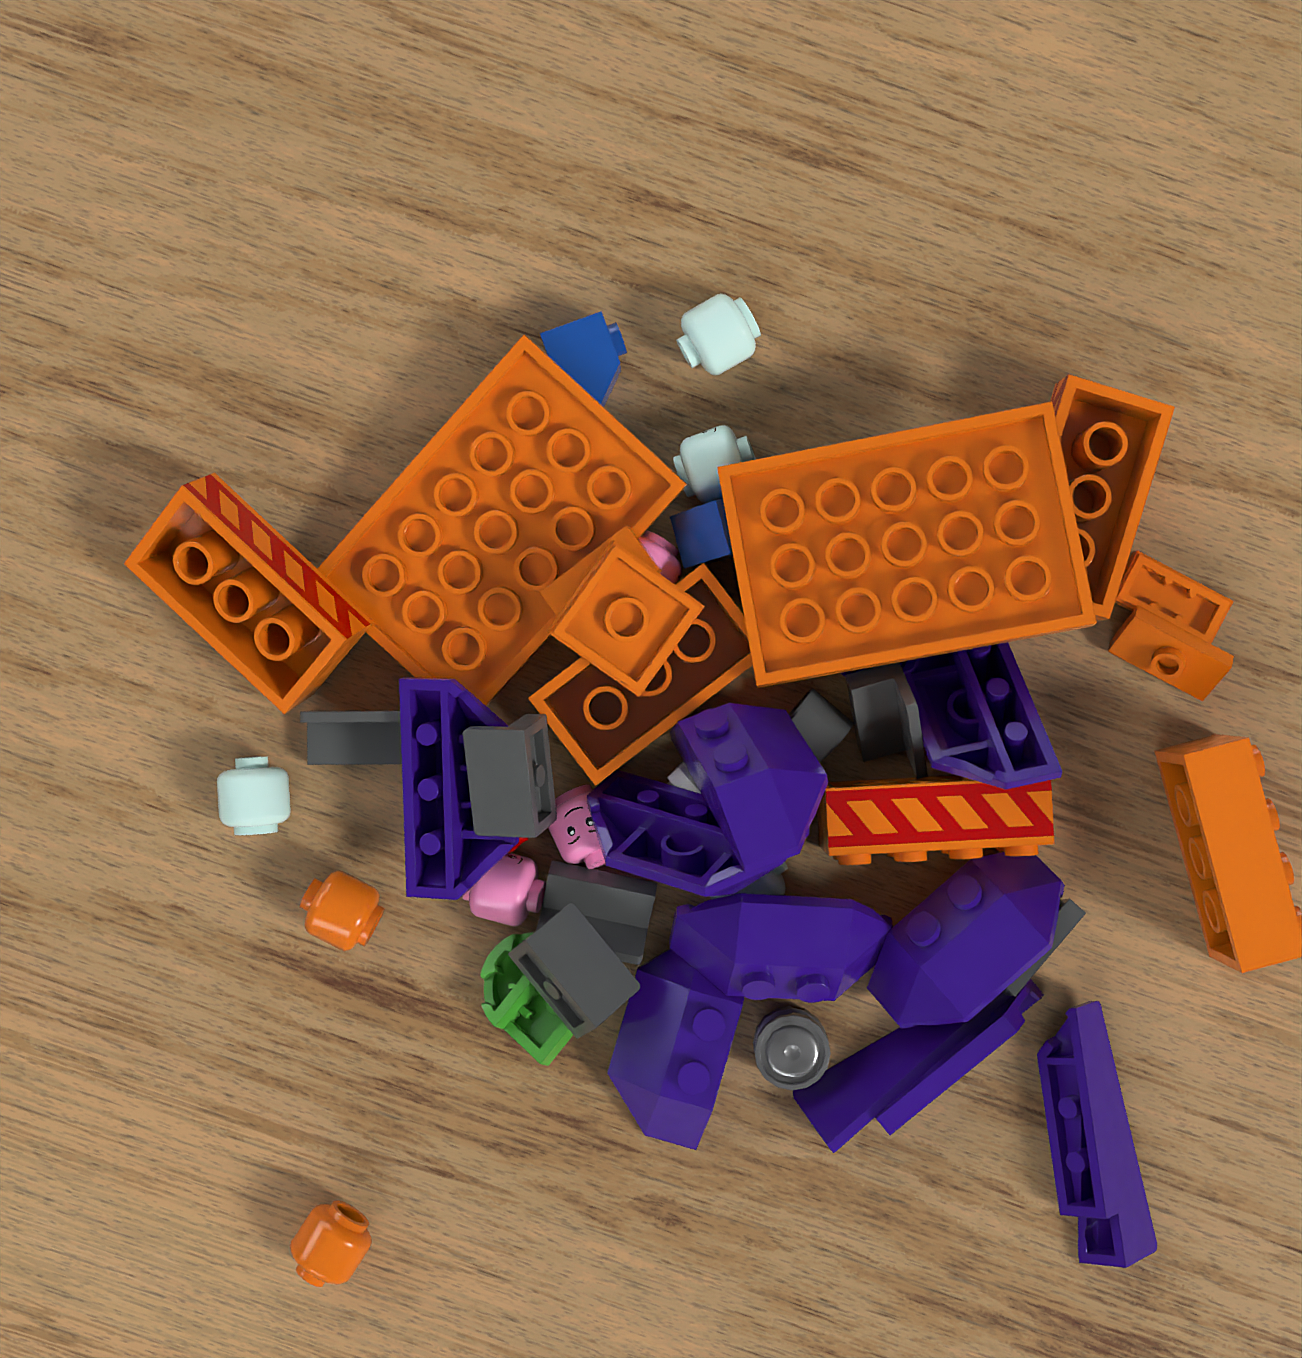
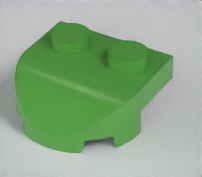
[480,932,573,1066]

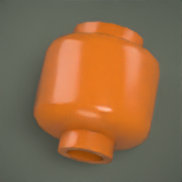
[299,870,385,951]
[290,1200,372,1287]

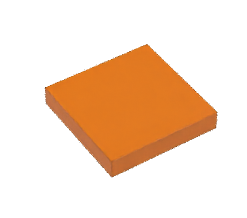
[547,540,705,697]

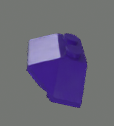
[903,642,1062,789]
[399,677,519,900]
[670,703,828,874]
[587,770,809,897]
[867,852,1065,1028]
[669,893,893,1003]
[607,948,744,1150]

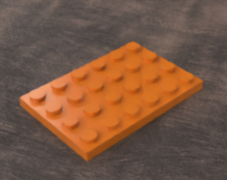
[317,335,688,706]
[717,401,1097,688]

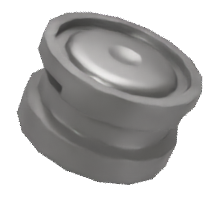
[753,1006,831,1090]

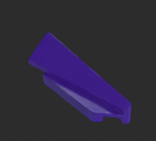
[793,979,1044,1153]
[1037,1001,1157,1268]

